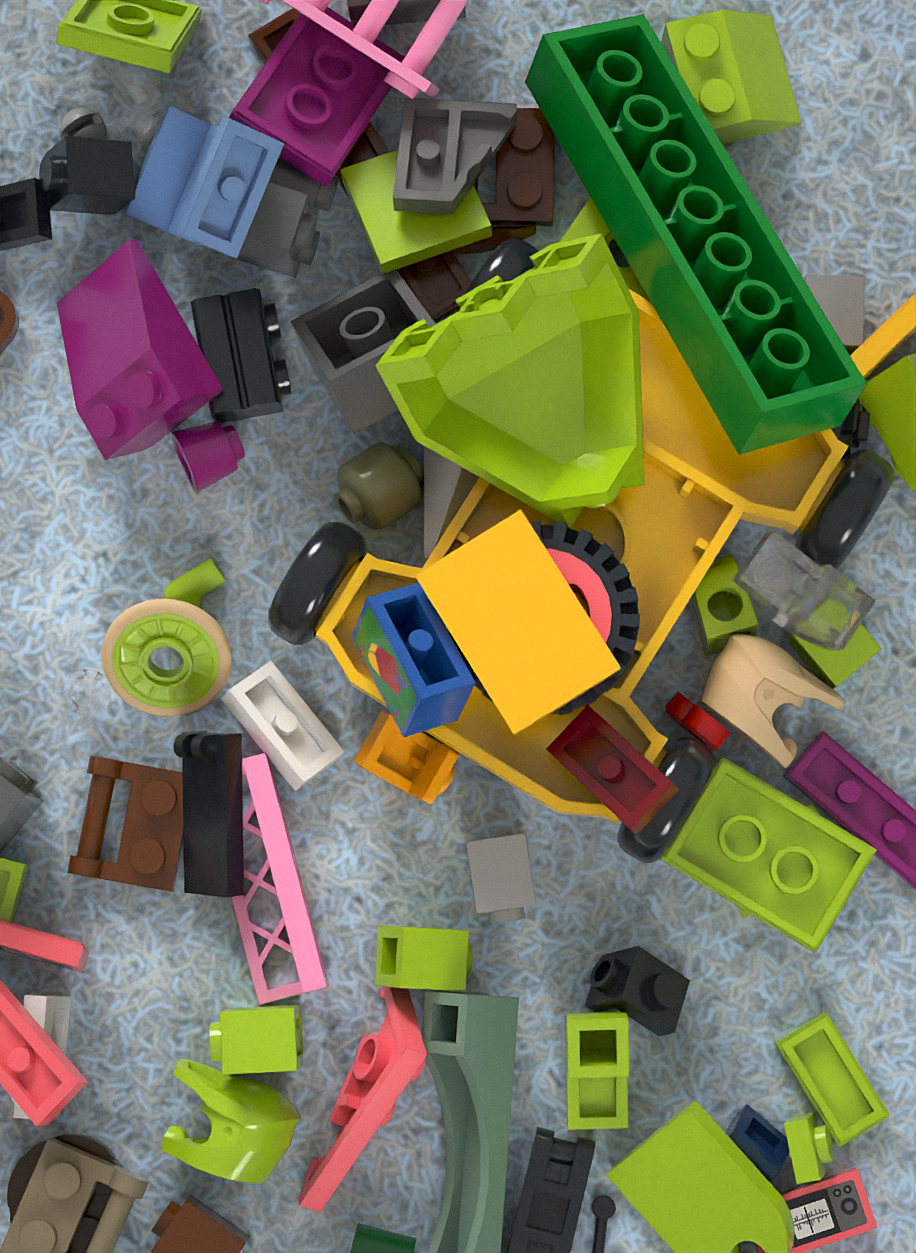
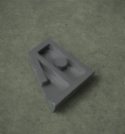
[393,97,517,214]

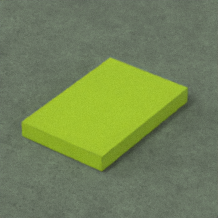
[660,756,877,953]

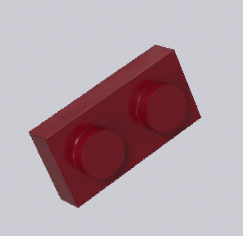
[546,705,679,835]

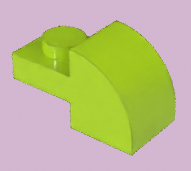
[565,1012,629,1130]

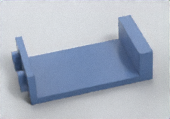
[123,105,284,259]

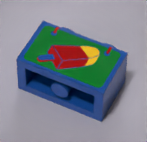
[351,583,476,738]

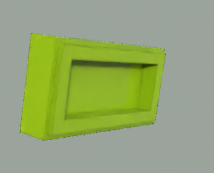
[774,1011,891,1147]

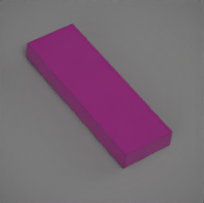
[783,731,916,890]

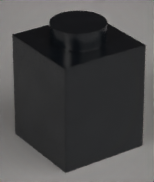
[39,136,135,215]

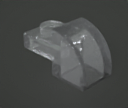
[732,530,876,651]

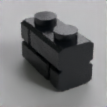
[190,288,292,424]

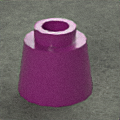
[171,421,245,493]

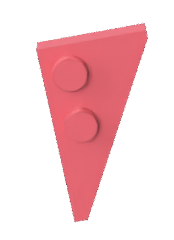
[298,986,427,1213]

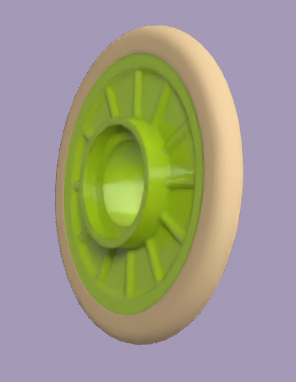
[101,599,232,716]

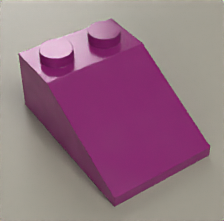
[57,239,224,460]

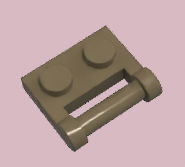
[0,1137,149,1253]

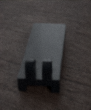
[173,731,244,898]

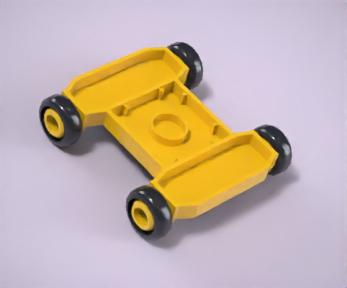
[268,238,894,863]

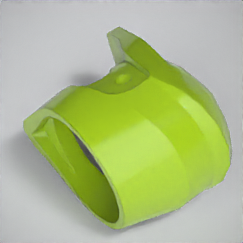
[160,1058,301,1183]

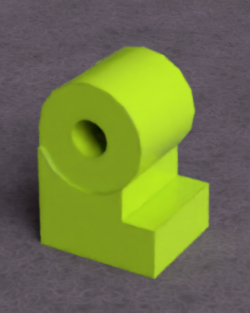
[691,554,758,656]

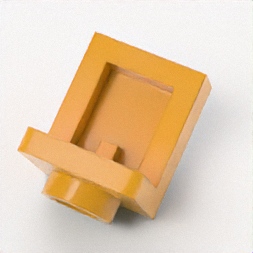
[353,710,459,804]

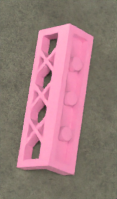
[231,753,329,1005]

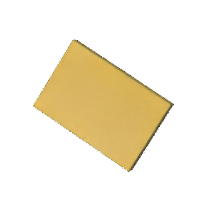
[415,509,621,736]

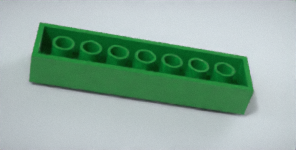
[525,14,867,455]

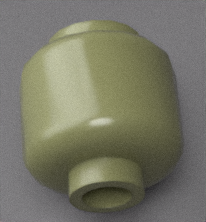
[334,442,424,530]

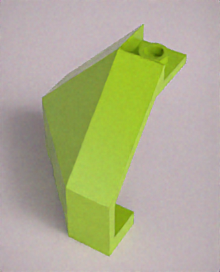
[375,234,645,529]

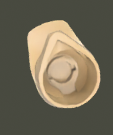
[700,634,846,768]

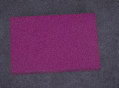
[229,7,405,188]

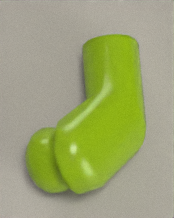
[163,557,227,608]

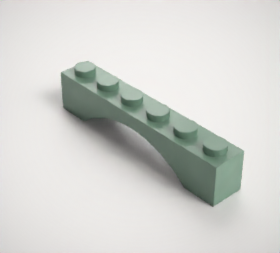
[422,991,519,1253]

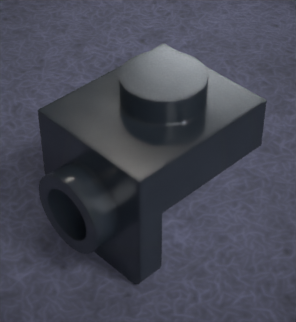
[0,178,52,251]
[585,946,690,1036]

